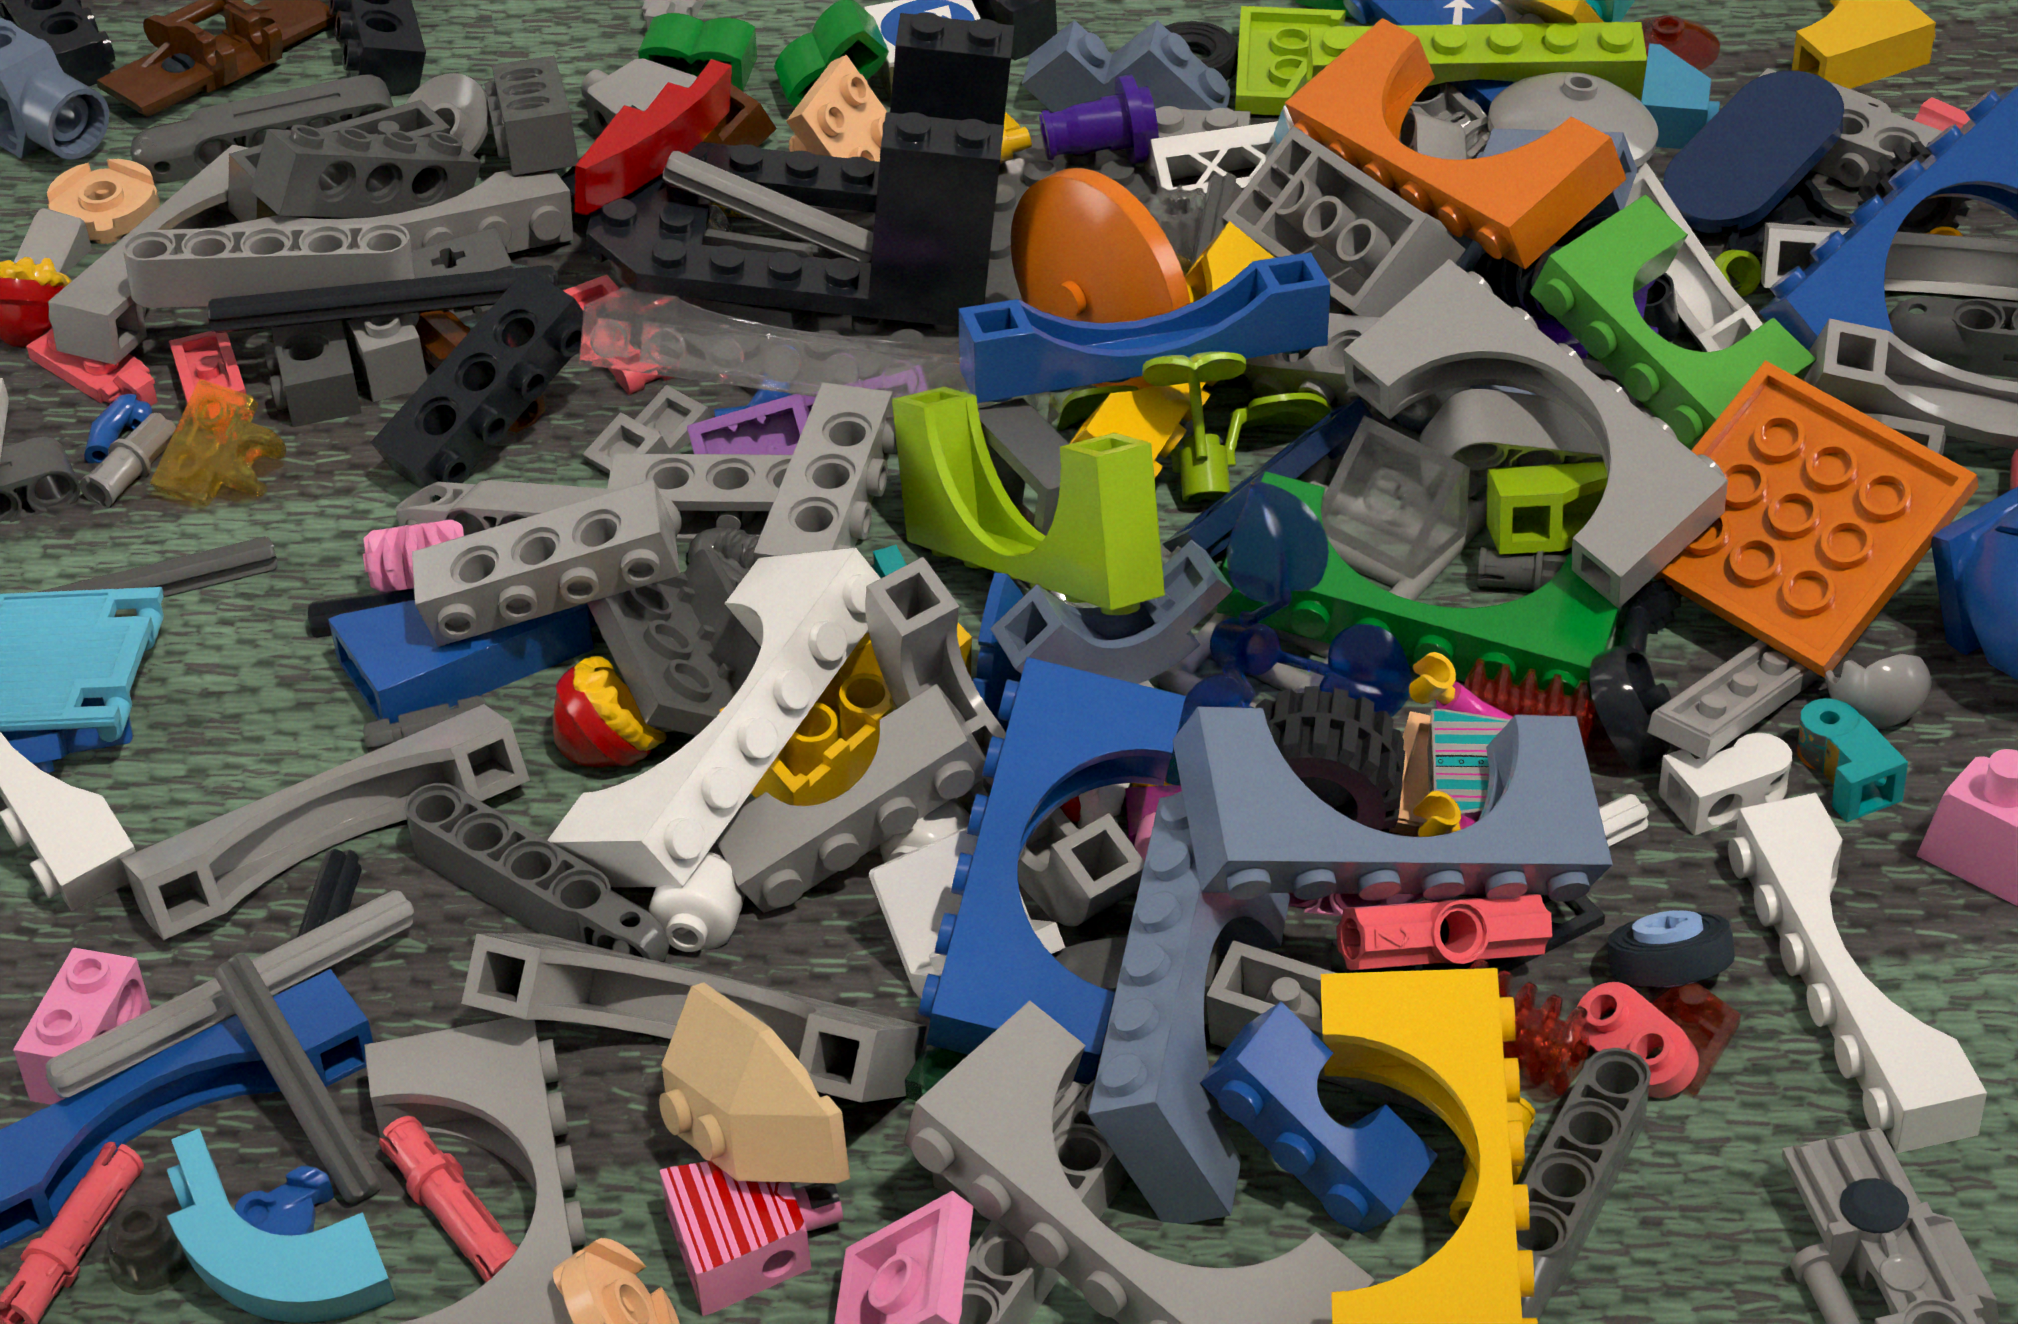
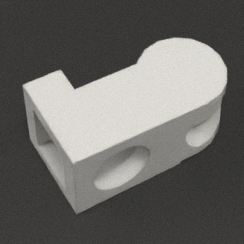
[1658,733,1792,836]

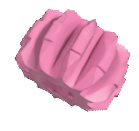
[363,520,464,592]

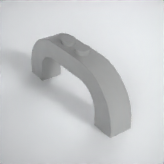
[865,557,1145,927]

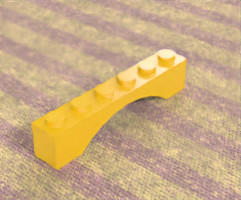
[1069,221,1275,479]

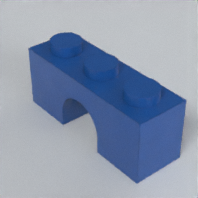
[1200,1001,1438,1234]

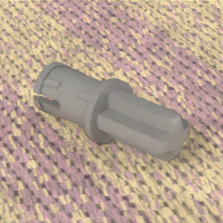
[80,413,176,507]

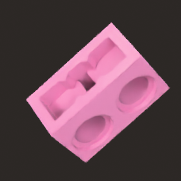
[13,948,151,1105]

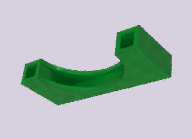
[1217,471,1622,711]

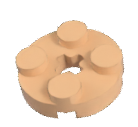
[47,159,160,244]
[553,1238,680,1324]

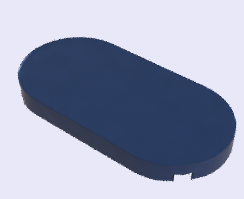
[1663,71,1844,233]

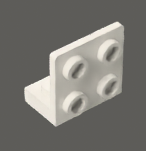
[869,827,1065,999]

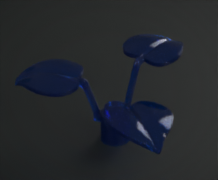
[1165,482,1413,786]

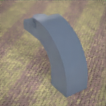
[990,540,1233,684]

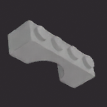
[716,684,986,913]

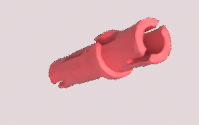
[379,1116,518,1283]
[0,1142,144,1324]

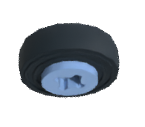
[1608,911,1735,987]

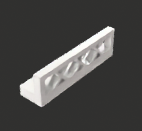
[1144,121,1278,206]

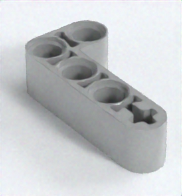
[1420,389,1655,502]

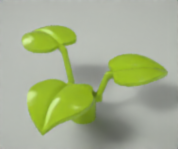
[1057,352,1333,503]

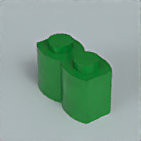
[774,0,889,108]
[638,13,757,91]

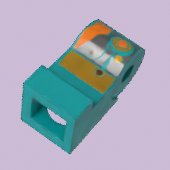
[1797,698,1908,822]

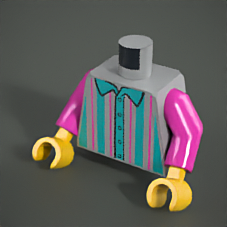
[1409,652,1513,837]

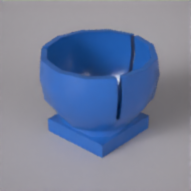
[1931,487,2018,681]

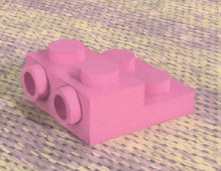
[834,1191,974,1324]

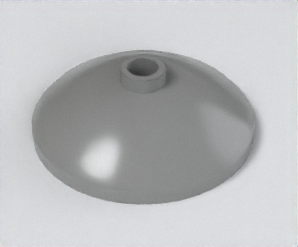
[1488,72,1658,167]

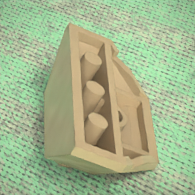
[659,982,850,1184]

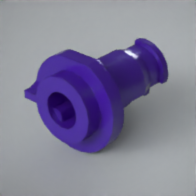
[1039,74,1159,164]

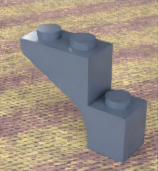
[1022,20,1231,112]

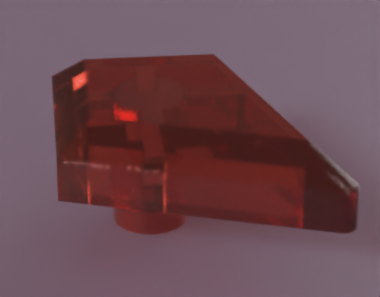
[1651,982,1741,1095]

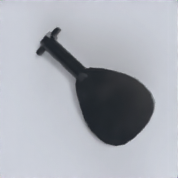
[1589,578,1682,770]

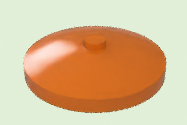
[1010,168,1190,390]

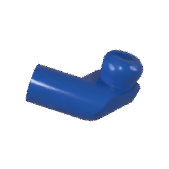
[84,394,152,463]

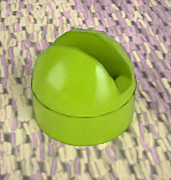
[1713,250,1761,297]

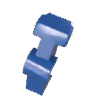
[234,1166,334,1236]

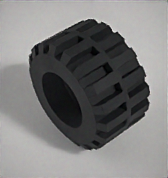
[1255,686,1405,833]

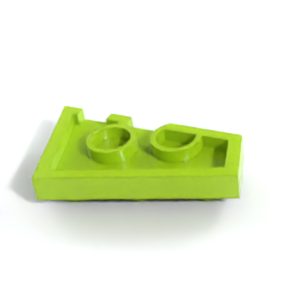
[1235,6,1346,115]

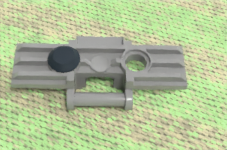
[1781,1127,1999,1324]

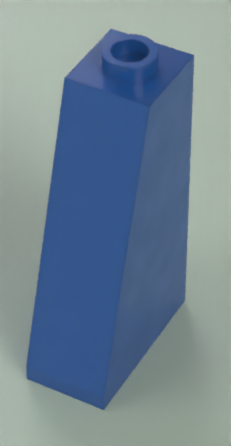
[328,600,597,723]

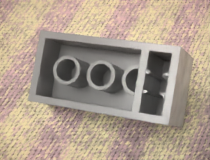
[1222,126,1466,318]

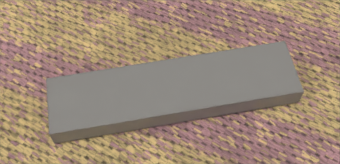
[1647,640,1821,760]

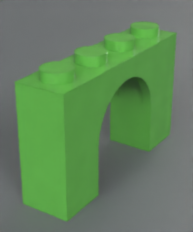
[1530,194,1816,450]

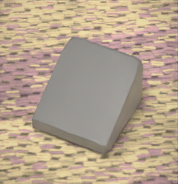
[14,208,92,274]

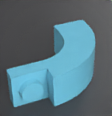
[167,1129,396,1323]

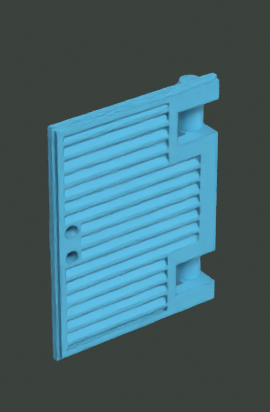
[0,587,164,742]

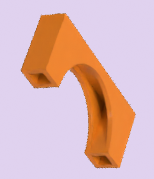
[1285,18,1626,269]

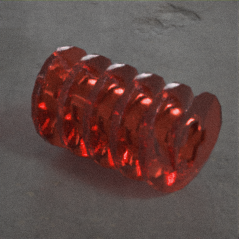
[1464,658,1598,758]
[1469,959,1590,1096]

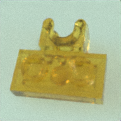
[150,379,286,507]

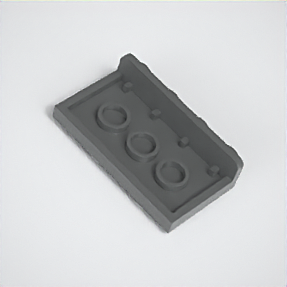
[587,549,761,735]

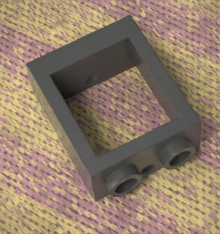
[978,397,1069,588]

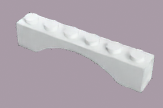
[1625,162,1763,352]
[0,732,136,911]
[1728,793,1987,1153]

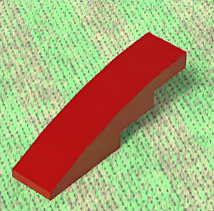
[575,59,732,215]

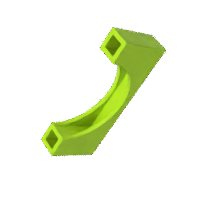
[892,387,1165,615]

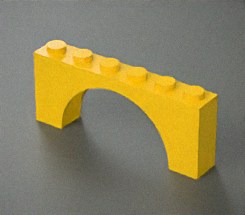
[1792,0,1936,89]
[1321,968,1538,1324]

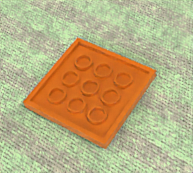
[1653,360,1979,678]

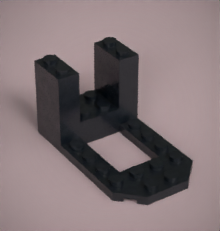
[587,13,1014,327]

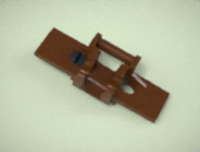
[97,0,336,117]

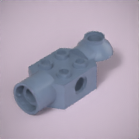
[0,17,109,160]

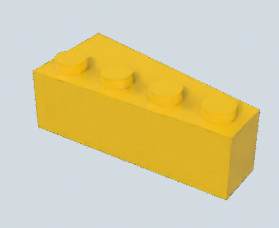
[719,623,972,806]

